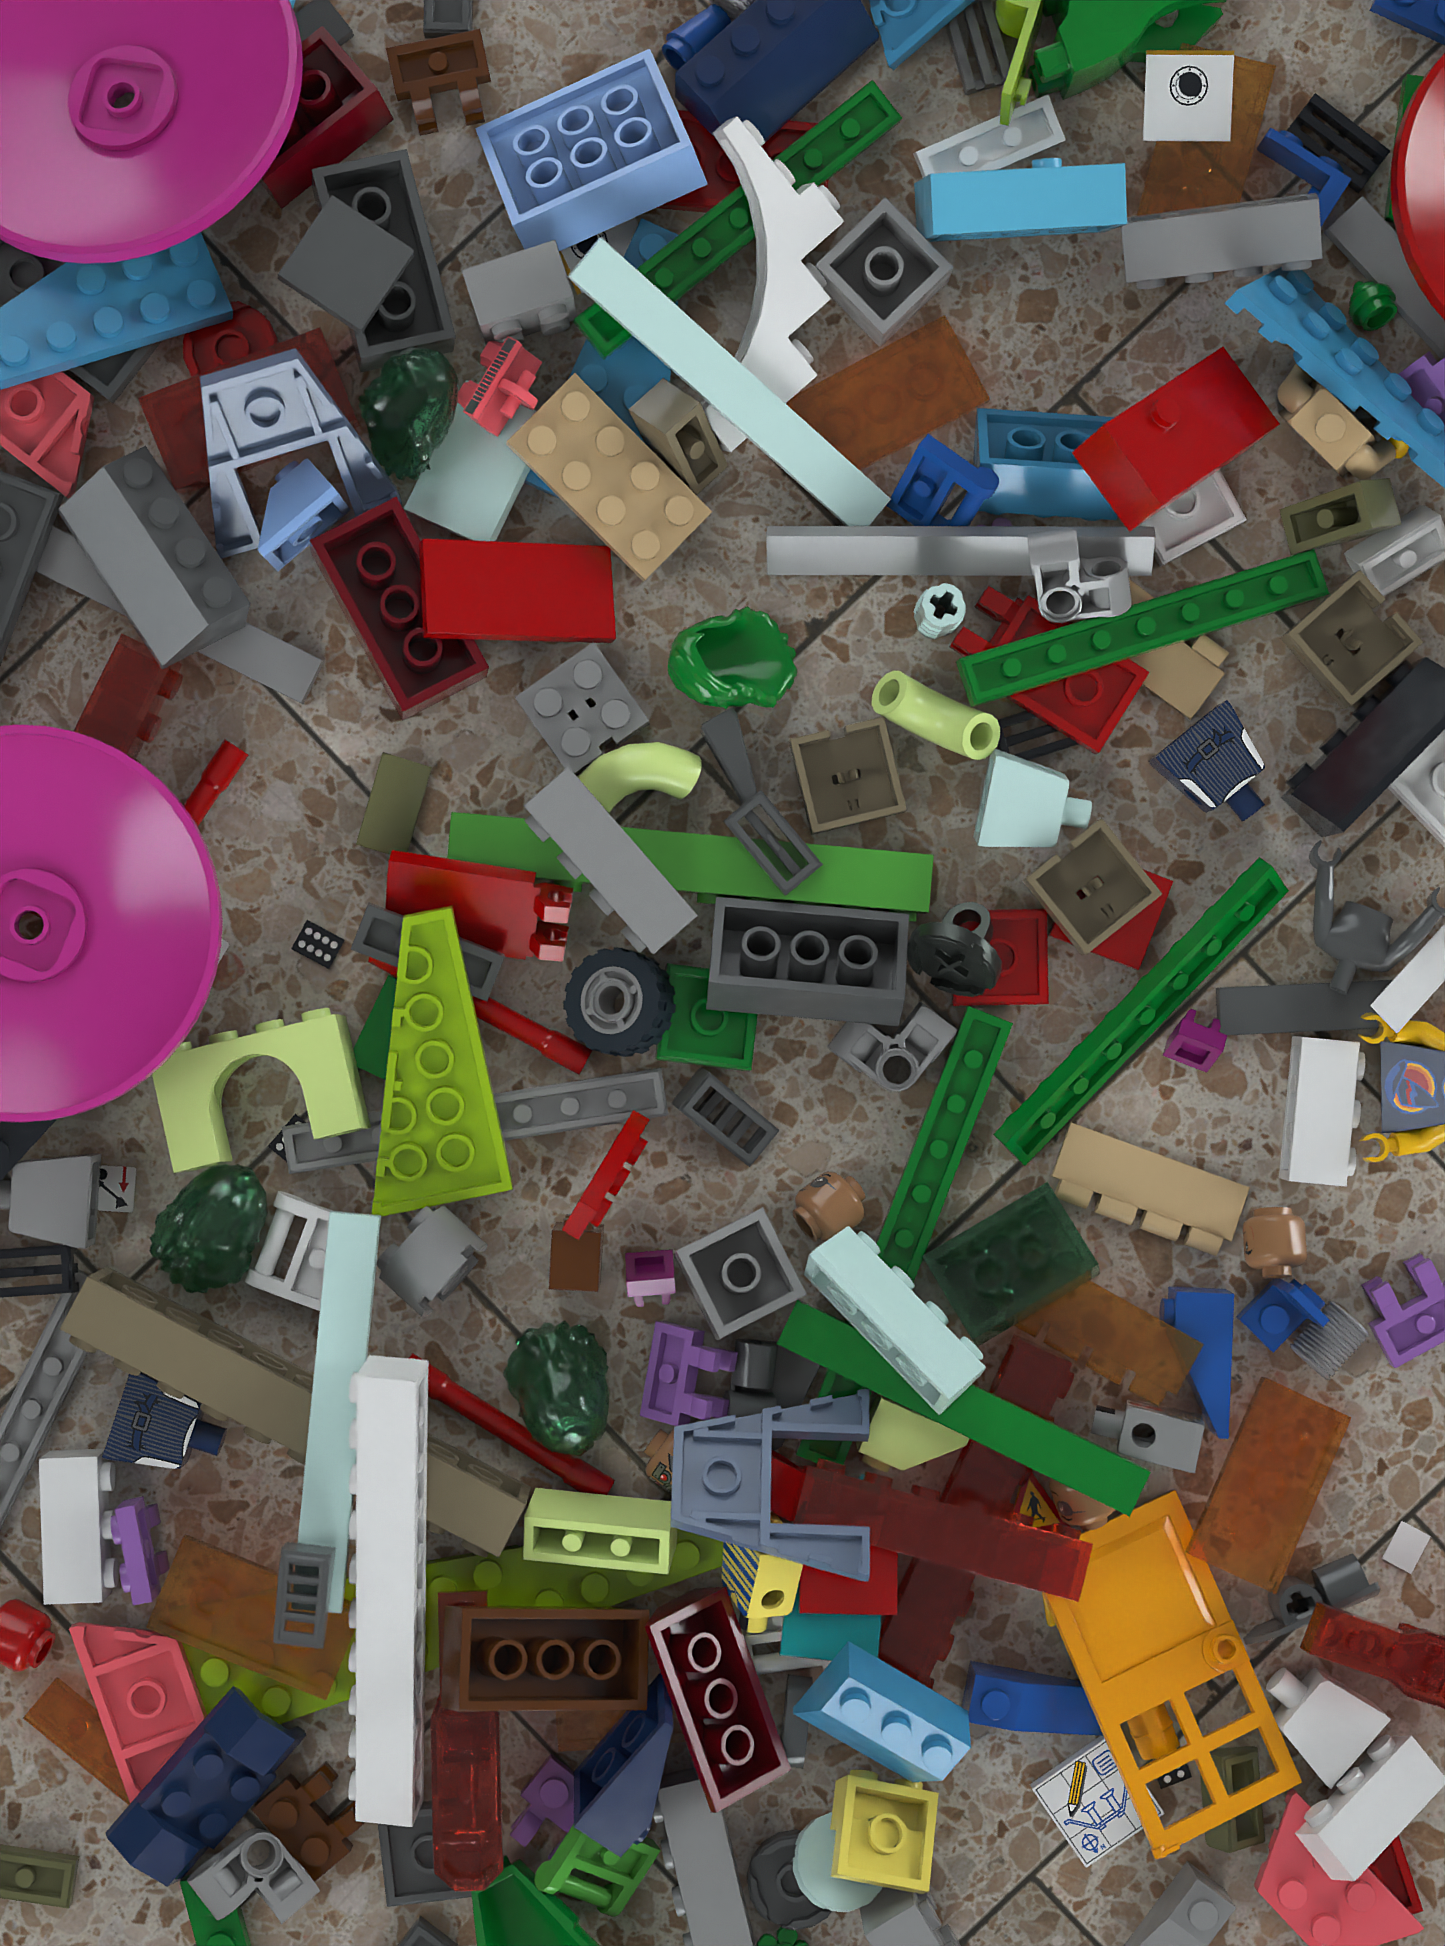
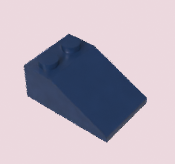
[574,1672,673,1858]

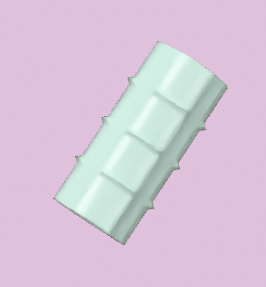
[914,583,966,639]

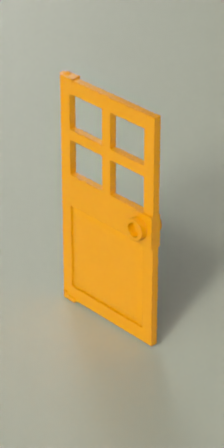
[1026,1490,1302,1859]

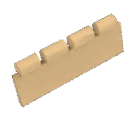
[1056,579,1229,720]
[1051,1122,1250,1256]

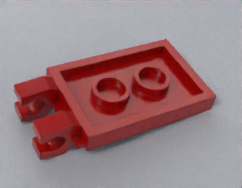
[949,586,1149,755]
[385,850,574,962]

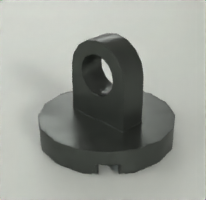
[907,902,1002,997]

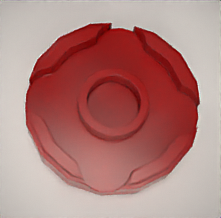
[183,301,279,386]

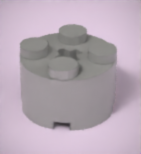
[376,1206,488,1317]

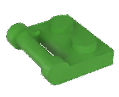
[534,1824,661,1917]

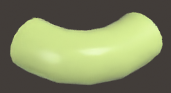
[872,671,1000,760]
[577,742,702,814]

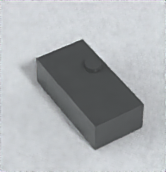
[312,149,456,373]
[706,897,909,1026]

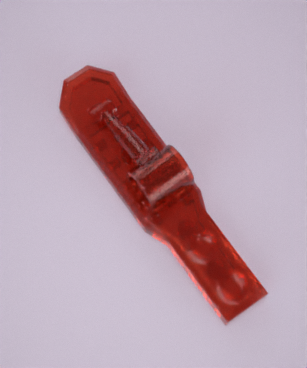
[430,1590,504,1891]
[1300,1601,1445,1709]

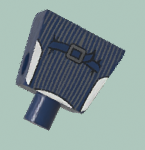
[1148,700,1265,822]
[102,1372,227,1469]

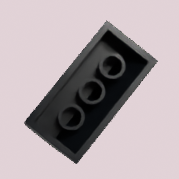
[1281,657,1445,838]

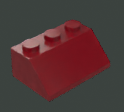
[259,26,394,209]

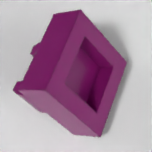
[1162,1009,1227,1073]
[625,1249,676,1307]

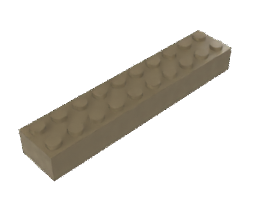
[60,1266,531,1557]

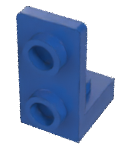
[1257,128,1351,227]
[1236,1278,1330,1353]

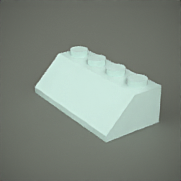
[804,1226,986,1415]

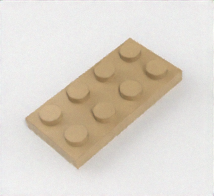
[506,373,712,582]

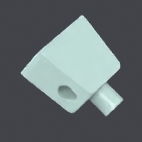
[973,749,1092,847]

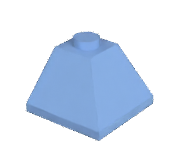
[257,458,350,571]

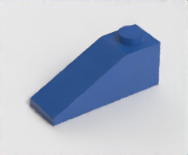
[1159,1286,1234,1439]
[961,1661,1103,1736]

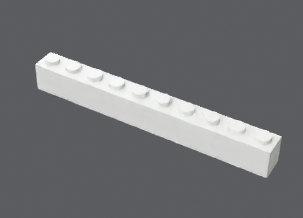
[348,1355,428,1827]

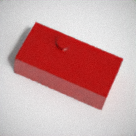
[1072,346,1280,532]

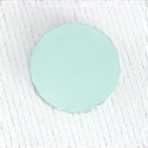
[793,1812,882,1912]

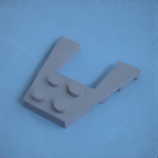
[200,348,402,559]
[670,1389,870,1581]

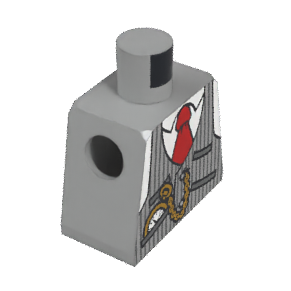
[1091,1399,1205,1474]

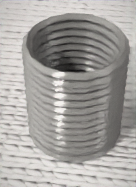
[1290,1301,1369,1380]

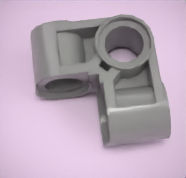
[1027,527,1132,623]
[827,1001,958,1092]
[187,1828,320,1925]

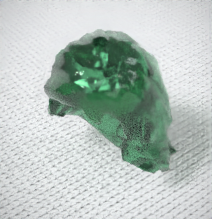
[358,347,459,481]
[149,1164,268,1293]
[503,1320,610,1457]

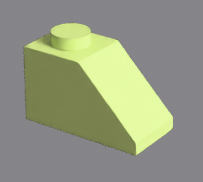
[856,1393,970,1472]

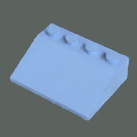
[475,49,708,251]

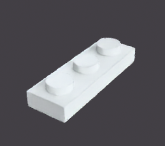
[913,94,1065,178]

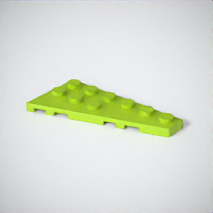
[371,906,514,1217]

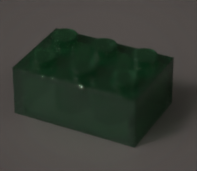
[922,1182,1100,1347]

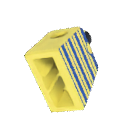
[722,1511,803,1633]

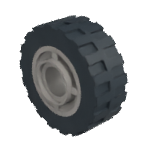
[563,947,676,1057]

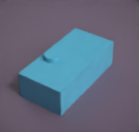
[914,158,1127,242]

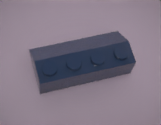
[675,0,879,142]

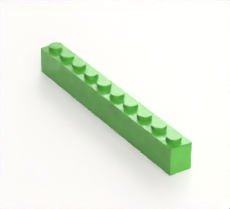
[447,812,934,922]

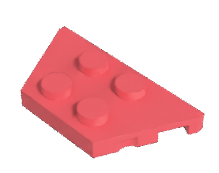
[0,371,95,499]
[69,1622,207,1803]
[1254,1788,1424,1946]

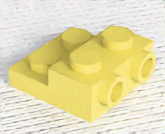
[830,1770,939,1894]

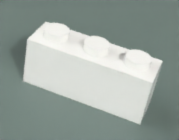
[1279,1036,1365,1187]
[39,1449,119,1605]
[1295,1735,1445,1881]

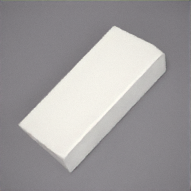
[1344,505,1445,597]

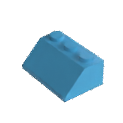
[973,408,1118,521]
[793,1641,971,1783]

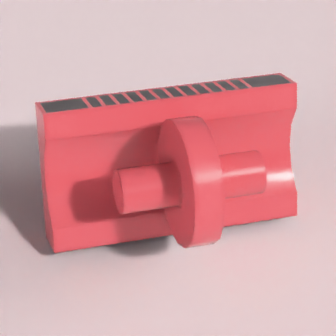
[455,336,543,437]

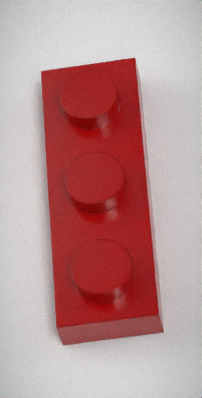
[562,1110,650,1240]

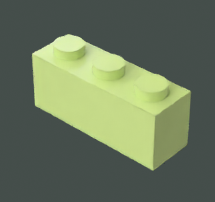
[523,1488,677,1574]

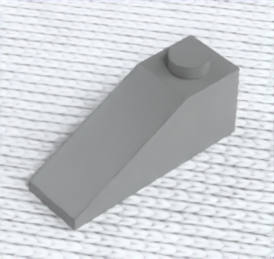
[1124,1861,1236,1946]

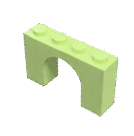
[152,1008,371,1173]

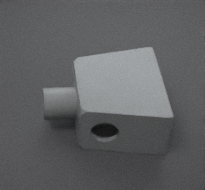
[0,1153,102,1249]

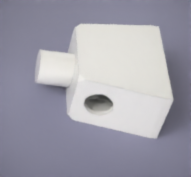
[1266,1667,1391,1789]

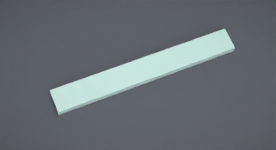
[567,238,891,526]
[291,1211,381,1613]

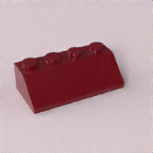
[645,1587,791,1813]

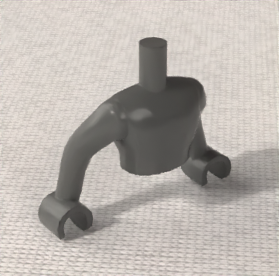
[1309,840,1445,994]

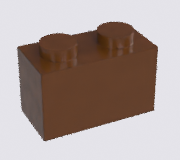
[549,1214,604,1292]

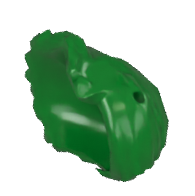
[668,606,798,709]

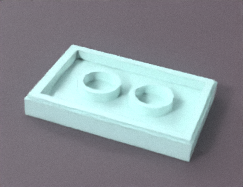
[404,380,536,541]

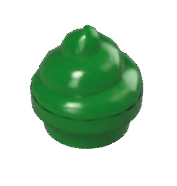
[1349,281,1398,331]

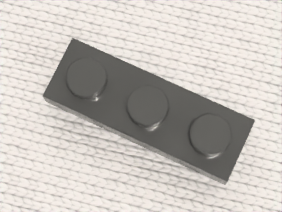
[351,902,505,1001]

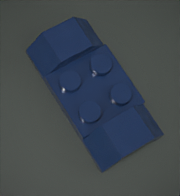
[105,1686,307,1887]

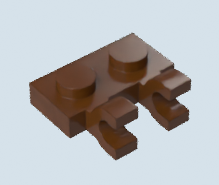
[386,29,491,136]
[251,1761,365,1882]

